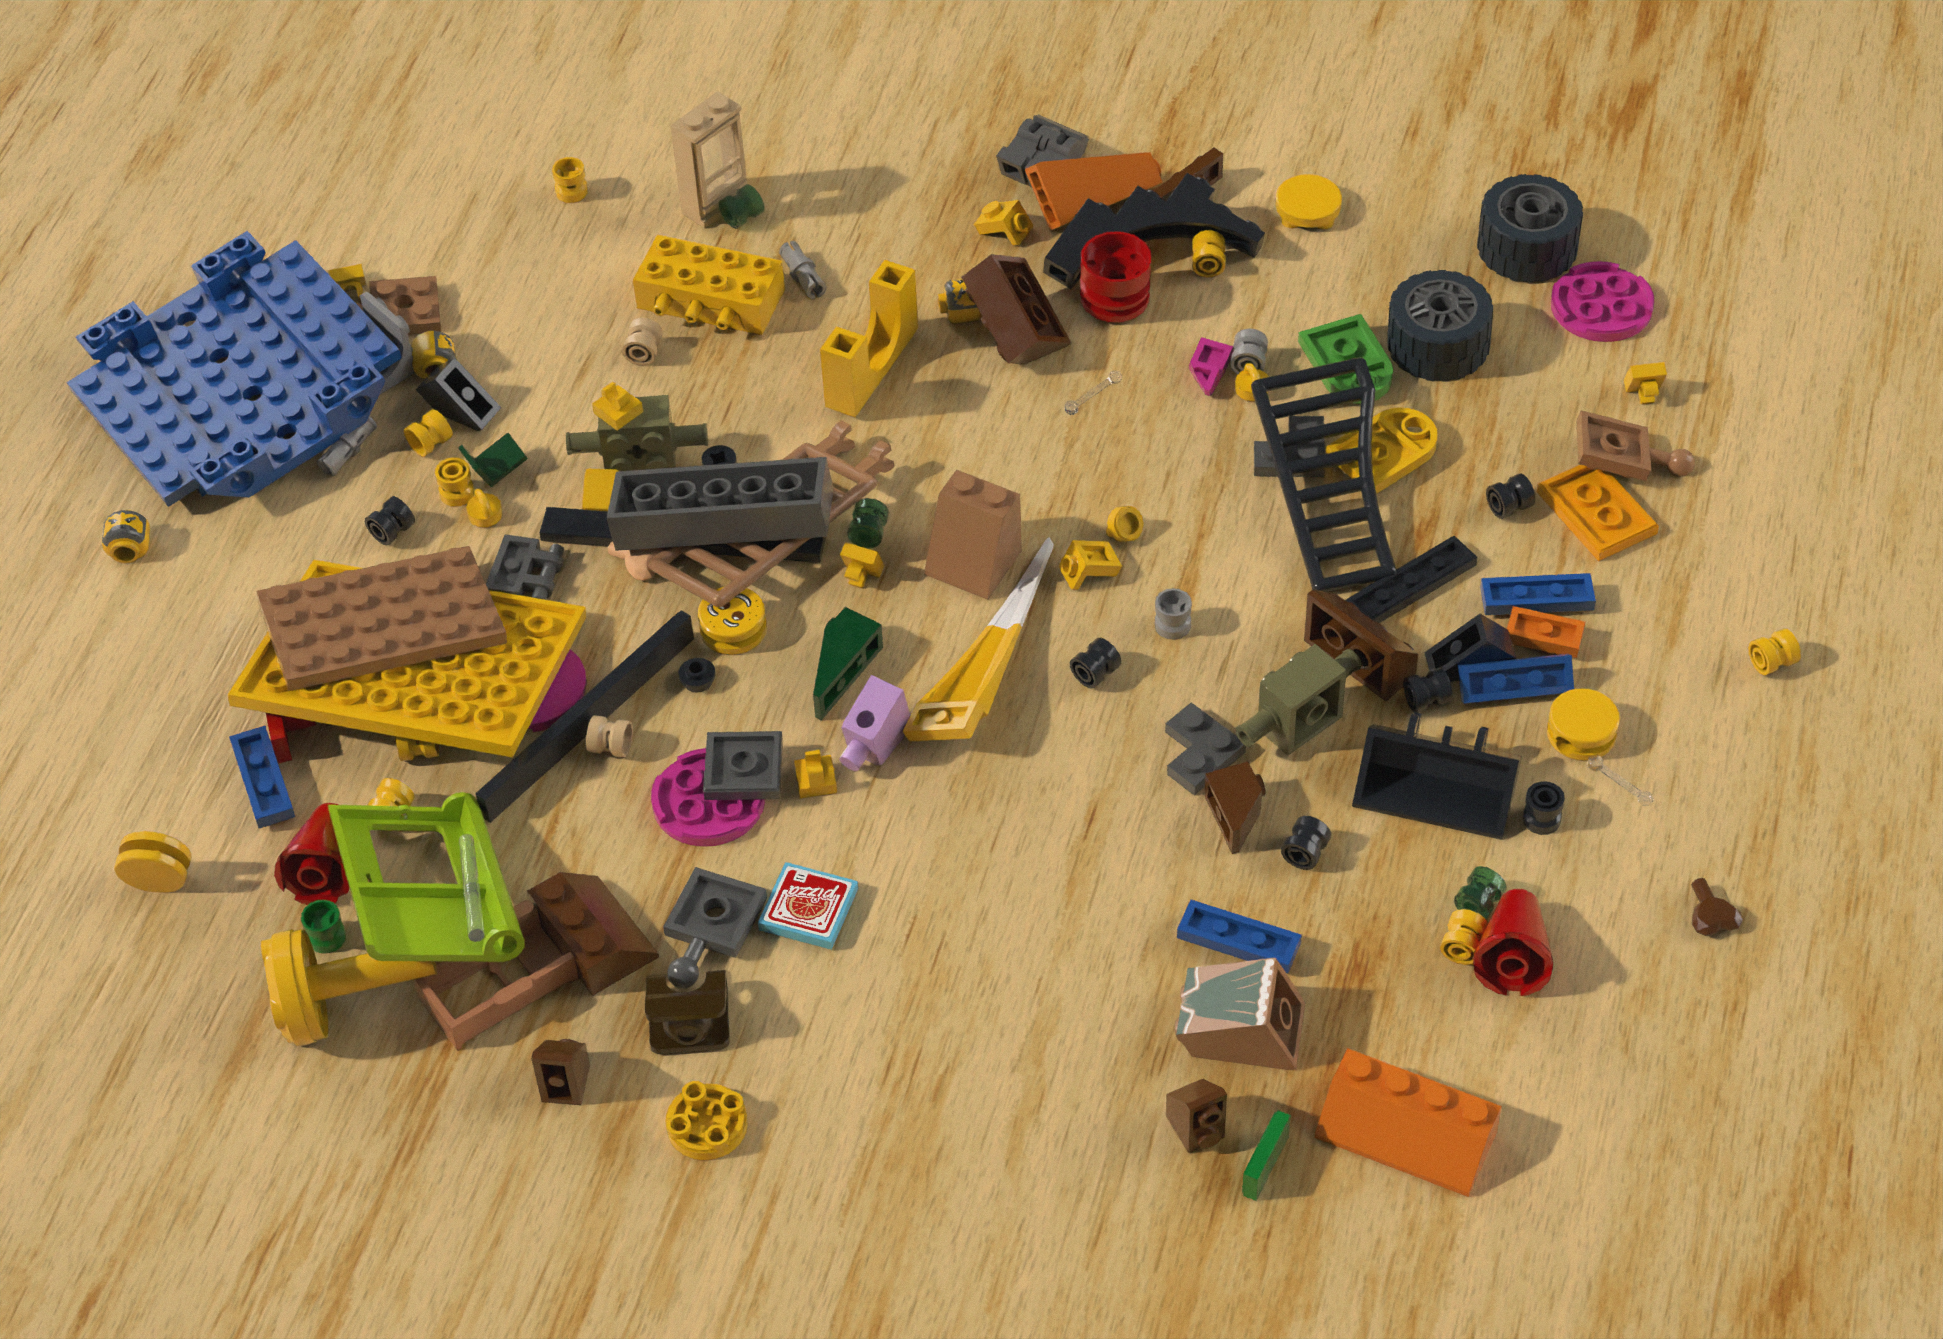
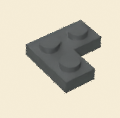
[1254,416,1325,477]
[1165,702,1246,795]

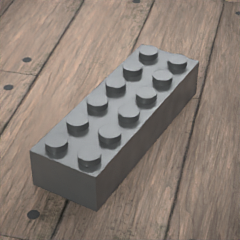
[607,457,834,551]

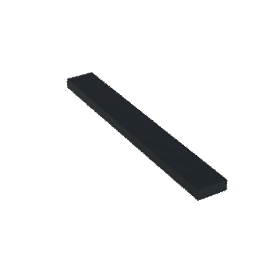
[539,507,826,563]
[476,610,694,823]

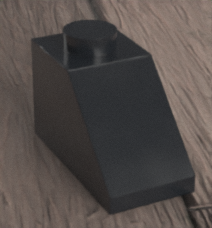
[416,357,501,431]
[1424,614,1516,682]

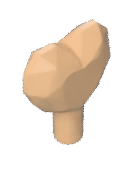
[608,541,666,581]

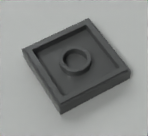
[703,731,783,800]

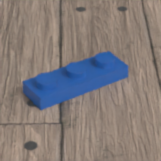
[1480,573,1596,615]
[1458,654,1574,703]
[229,726,295,828]
[1177,899,1302,974]

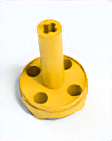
[261,929,437,1046]

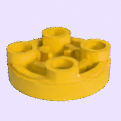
[1275,174,1342,230]
[666,1081,748,1160]

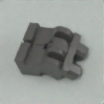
[996,114,1089,188]

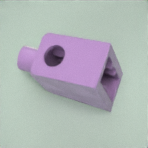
[839,675,910,771]

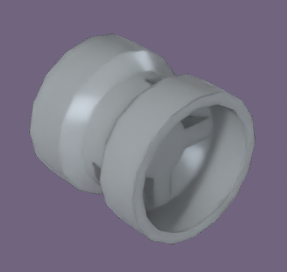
[1231,329,1268,374]
[1155,588,1192,640]

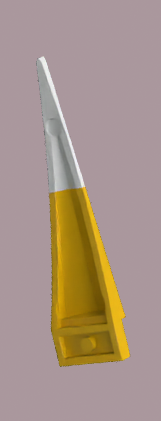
[903,538,1054,741]

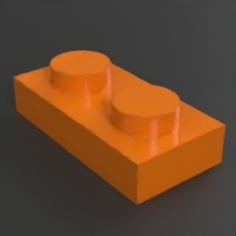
[1507,606,1586,658]

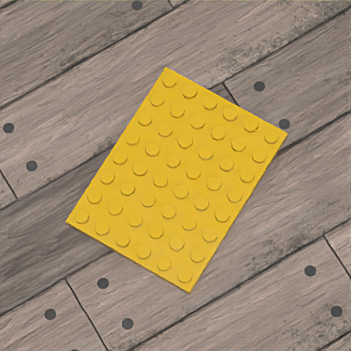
[228,560,586,758]

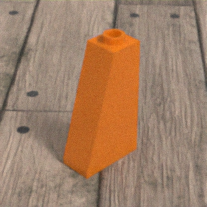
[1025,152,1163,230]

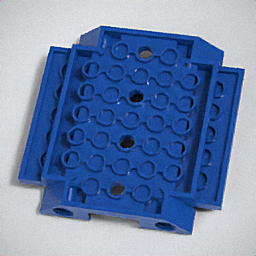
[67,231,402,507]

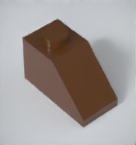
[1204,761,1266,854]
[531,1039,590,1106]

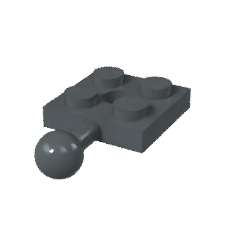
[663,867,767,989]

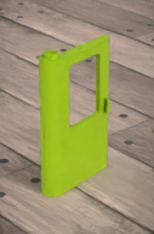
[328,792,524,962]

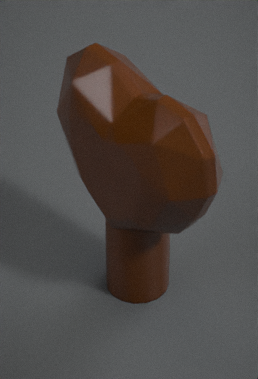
[1691,878,1743,936]

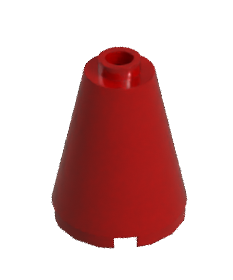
[274,803,350,905]
[1473,889,1554,996]

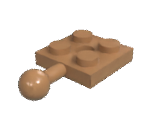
[357,276,441,335]
[1576,410,1695,481]

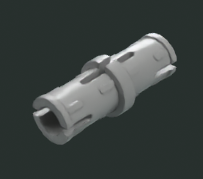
[779,241,827,299]
[317,416,377,476]

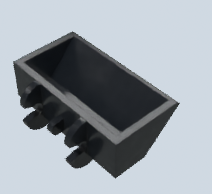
[1352,712,1522,840]

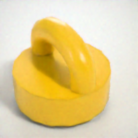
[1235,363,1269,402]
[466,488,503,528]
[1106,506,1144,542]

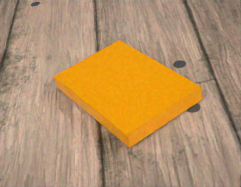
[1536,465,1659,561]

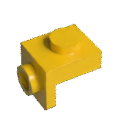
[973,200,1033,246]

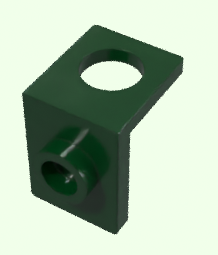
[458,433,528,487]

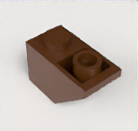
[1166,1079,1227,1153]

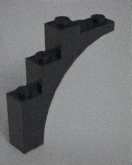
[1043,173,1265,289]

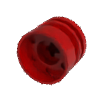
[1080,232,1151,322]

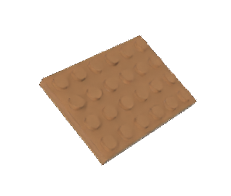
[256,546,507,691]

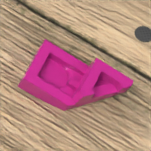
[1189,337,1234,396]

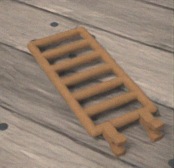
[648,420,895,607]

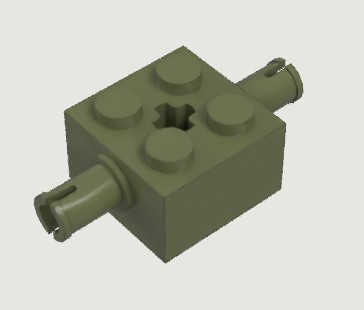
[566,395,708,471]
[1236,644,1362,756]

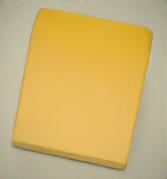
[582,468,619,511]

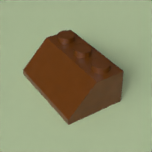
[961,254,1071,364]
[1304,590,1418,701]
[527,872,659,996]

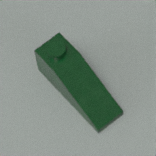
[813,607,883,721]

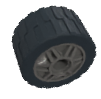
[1477,174,1583,282]
[1387,270,1493,382]

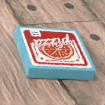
[758,862,858,950]

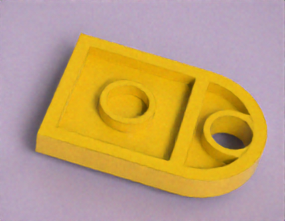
[1326,407,1438,494]

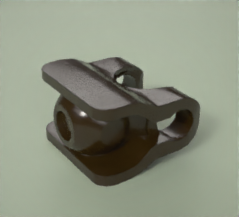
[645,970,730,1054]

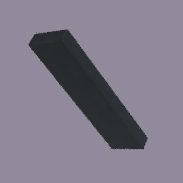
[1345,536,1478,623]

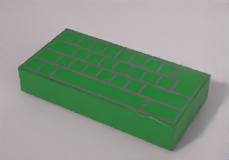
[1242,1110,1291,1201]

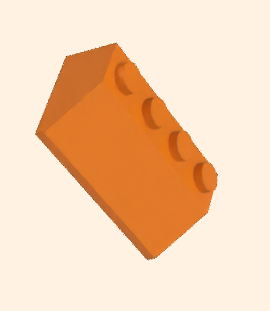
[1314,1048,1502,1197]

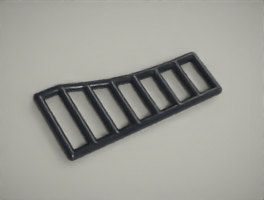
[1251,357,1397,592]

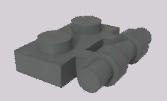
[486,534,564,600]

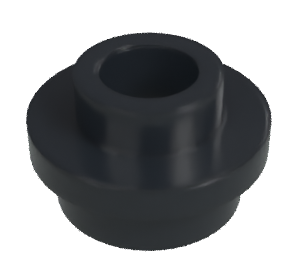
[678,658,716,693]

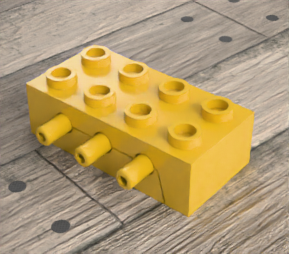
[633,235,785,335]

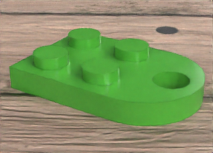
[1298,314,1393,404]

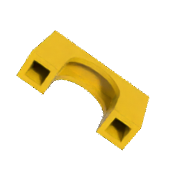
[820,260,919,418]

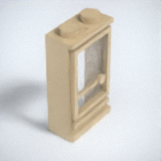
[670,92,751,228]

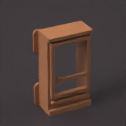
[413,900,579,1051]

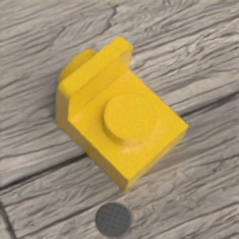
[1059,540,1122,590]

